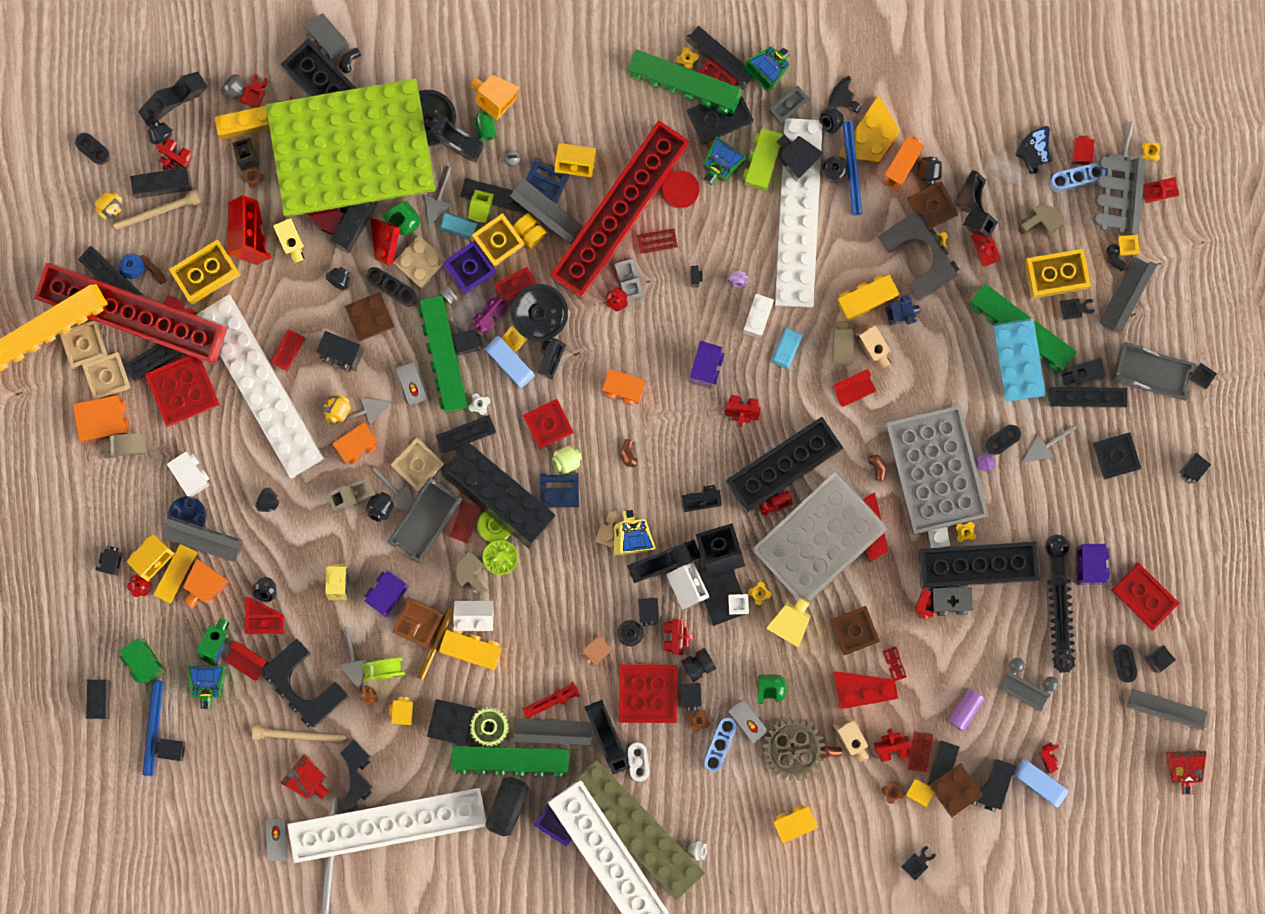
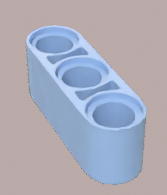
[1049,163,1106,192]
[484,336,535,389]
[704,718,736,772]
[1013,759,1069,808]

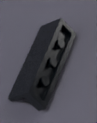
[686,26,753,89]

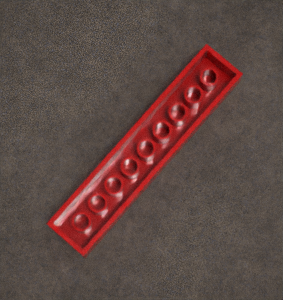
[550,120,690,300]
[34,263,229,363]

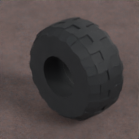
[485,777,529,837]

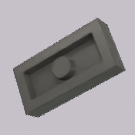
[769,85,810,125]

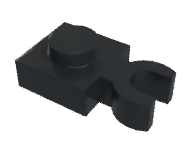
[1059,298,1095,321]
[901,846,936,881]

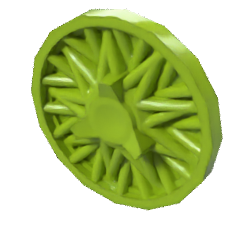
[477,512,511,543]
[482,539,518,575]

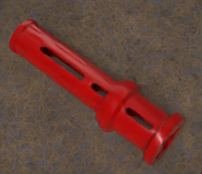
[522,681,580,719]

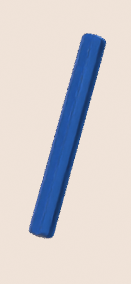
[842,121,862,216]
[142,680,164,776]

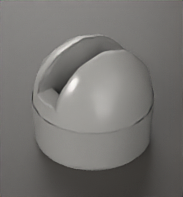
[505,150,520,167]

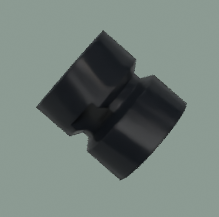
[681,647,717,682]

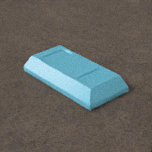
[438,212,480,240]
[771,327,803,369]

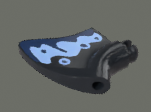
[1015,126,1052,175]

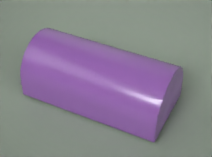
[948,689,985,732]

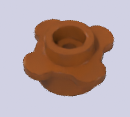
[242,166,265,189]
[360,685,378,705]
[688,710,710,732]
[881,781,904,804]

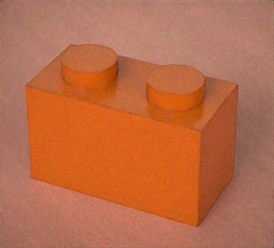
[602,368,646,406]
[333,422,378,465]

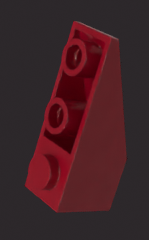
[307,208,345,236]

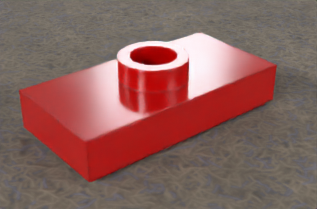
[270,329,306,372]

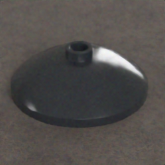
[419,90,456,146]
[511,284,568,341]

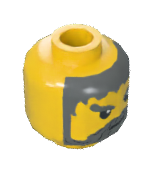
[94,192,123,220]
[322,394,351,424]

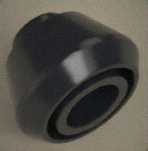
[819,109,844,134]
[148,120,173,145]
[326,266,350,291]
[255,487,280,512]
[251,577,277,602]
[617,620,644,647]

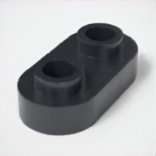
[75,133,110,165]
[985,425,1021,455]
[1112,644,1138,683]

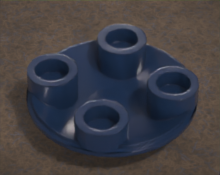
[168,496,207,527]

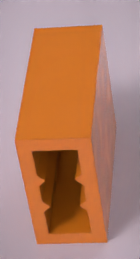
[882,136,924,192]
[73,395,130,444]

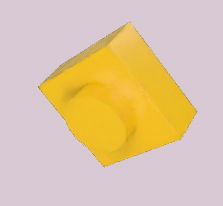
[1118,235,1140,256]
[502,325,527,352]

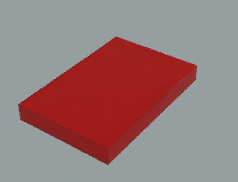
[1111,563,1180,631]

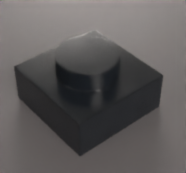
[690,265,703,288]
[1190,363,1217,390]

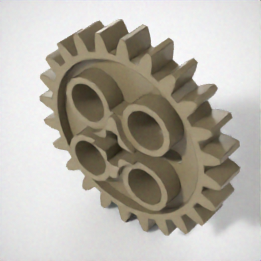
[763,718,826,781]

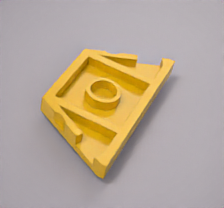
[838,96,900,163]

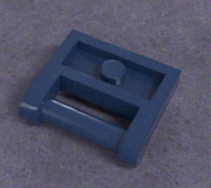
[526,158,570,203]
[540,473,579,508]

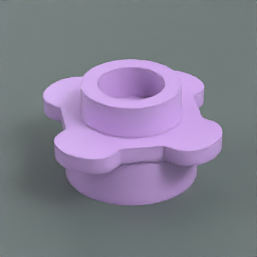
[729,271,748,287]

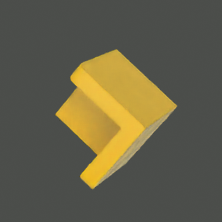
[904,779,934,807]

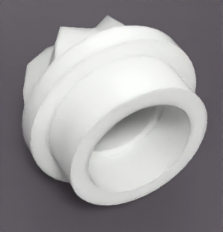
[687,841,707,860]

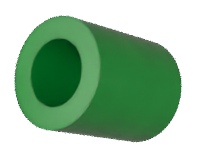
[474,111,497,141]

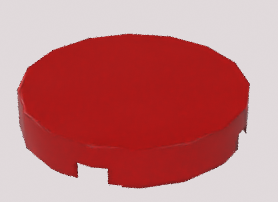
[662,171,700,209]

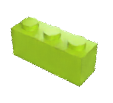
[742,128,783,192]

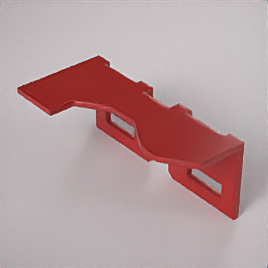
[883,646,907,681]

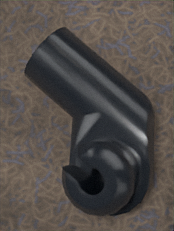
[339,47,361,73]
[1106,243,1127,272]

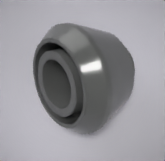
[221,74,245,99]

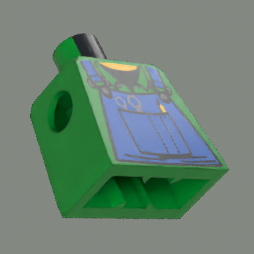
[743,46,790,93]
[703,137,746,186]
[196,618,230,666]
[187,666,227,709]

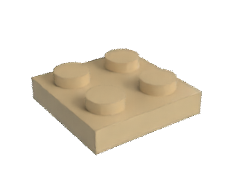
[393,235,446,289]
[60,320,108,369]
[82,352,132,400]
[391,438,445,492]

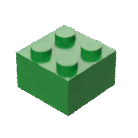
[119,638,166,684]

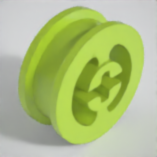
[360,658,405,682]

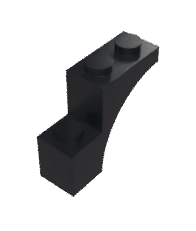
[138,71,208,127]
[430,115,484,163]
[955,170,998,239]
[627,539,701,584]
[584,699,630,775]
[338,740,373,814]

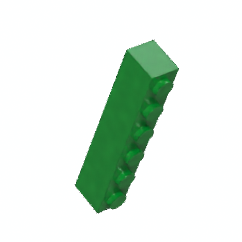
[627,49,742,114]
[969,283,1077,372]
[418,296,469,414]
[451,746,569,777]

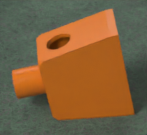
[183,559,230,608]

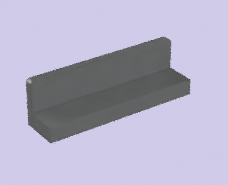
[509,179,582,244]
[1099,257,1157,334]
[162,516,242,562]
[1127,689,1207,730]
[513,718,592,745]

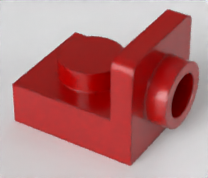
[914,589,935,620]
[1038,742,1059,773]

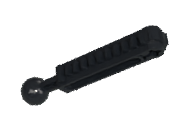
[1045,534,1076,673]

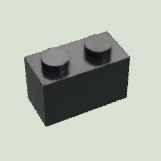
[86,680,111,719]

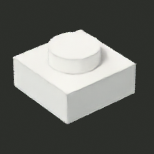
[927,527,950,548]
[728,594,749,615]

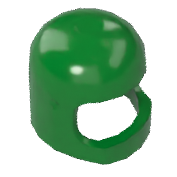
[383,201,420,235]
[757,674,787,704]

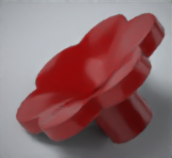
[606,288,628,312]
[127,575,152,597]

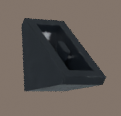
[232,137,259,171]

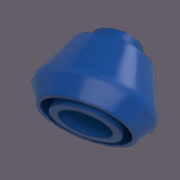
[119,253,145,279]

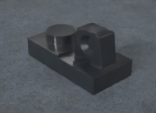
[537,337,566,380]
[682,485,722,512]

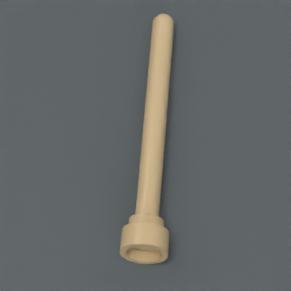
[113,189,201,230]
[252,724,346,743]

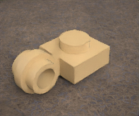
[595,510,621,548]

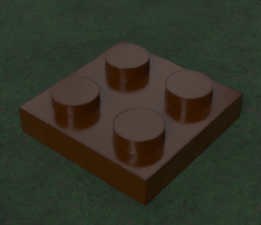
[907,181,959,229]
[345,292,395,342]
[830,606,880,656]
[928,763,983,818]

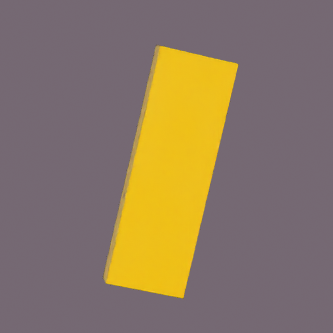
[154,544,198,604]

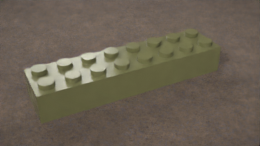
[569,760,705,900]

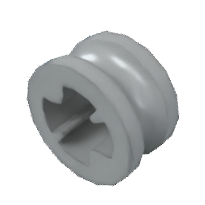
[440,286,458,305]

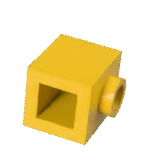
[389,697,414,725]

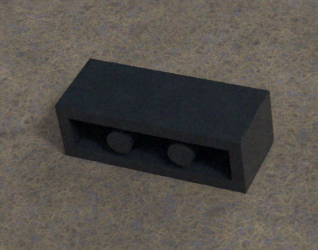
[130,167,193,199]
[330,201,377,253]

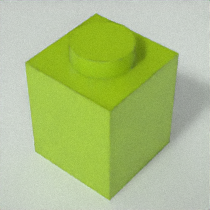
[468,190,494,223]

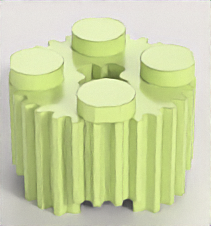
[470,707,509,747]

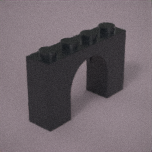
[878,211,960,300]
[261,638,349,728]
[926,741,1016,812]

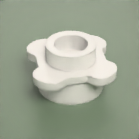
[469,394,490,415]

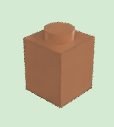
[582,636,612,666]

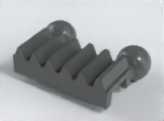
[1000,658,1059,712]

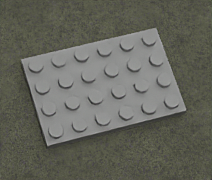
[886,405,989,535]
[752,471,888,602]

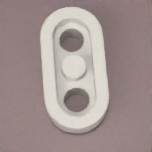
[628,743,649,782]

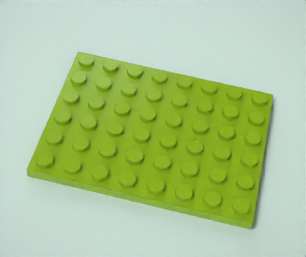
[266,79,436,217]

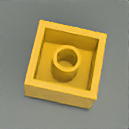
[470,213,525,267]

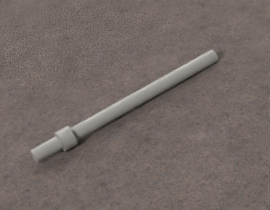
[321,798,340,914]

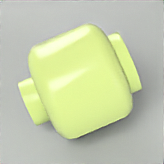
[552,446,582,474]

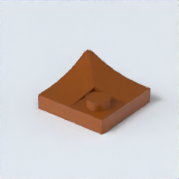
[392,597,445,648]

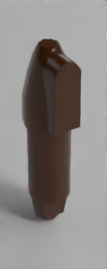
[140,255,166,285]

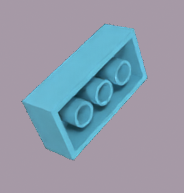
[993,318,1045,402]

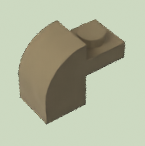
[1019,205,1066,236]
[832,321,854,364]
[102,434,147,458]
[327,477,375,511]
[456,551,487,595]

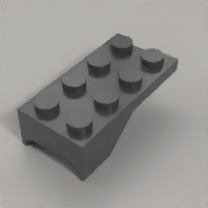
[1112,342,1196,401]
[387,478,463,564]

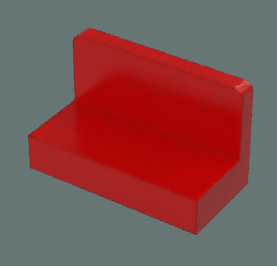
[832,369,876,407]
[225,640,269,681]

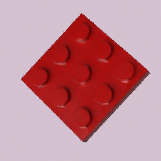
[145,355,220,427]
[619,664,677,723]

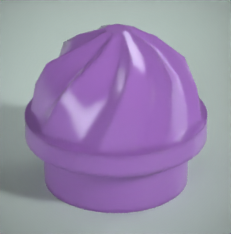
[976,453,996,472]

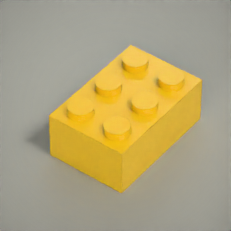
[169,239,241,305]
[1024,249,1091,299]

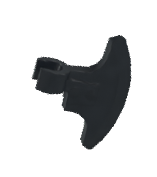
[828,76,861,113]

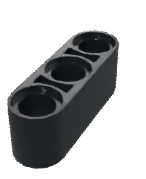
[366,267,417,307]

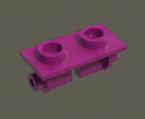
[471,296,508,334]

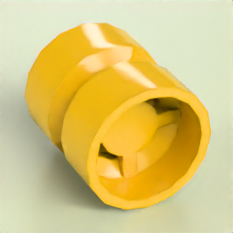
[513,213,547,249]

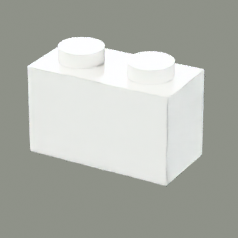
[743,294,774,339]
[167,452,210,497]
[667,563,709,610]
[453,601,494,631]

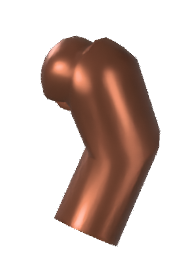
[620,439,638,468]
[868,454,887,482]
[820,746,842,759]

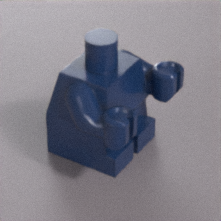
[885,294,920,326]

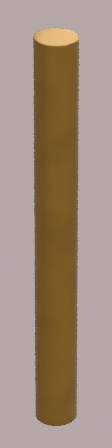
[417,607,454,680]

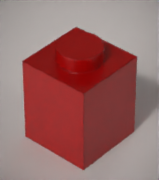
[1071,135,1095,165]

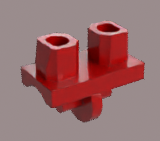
[156,138,192,171]
[1143,177,1180,204]
[971,234,1001,267]
[725,395,761,427]
[663,619,695,655]
[873,728,911,762]

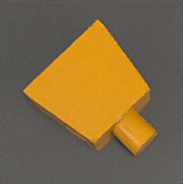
[471,75,520,120]

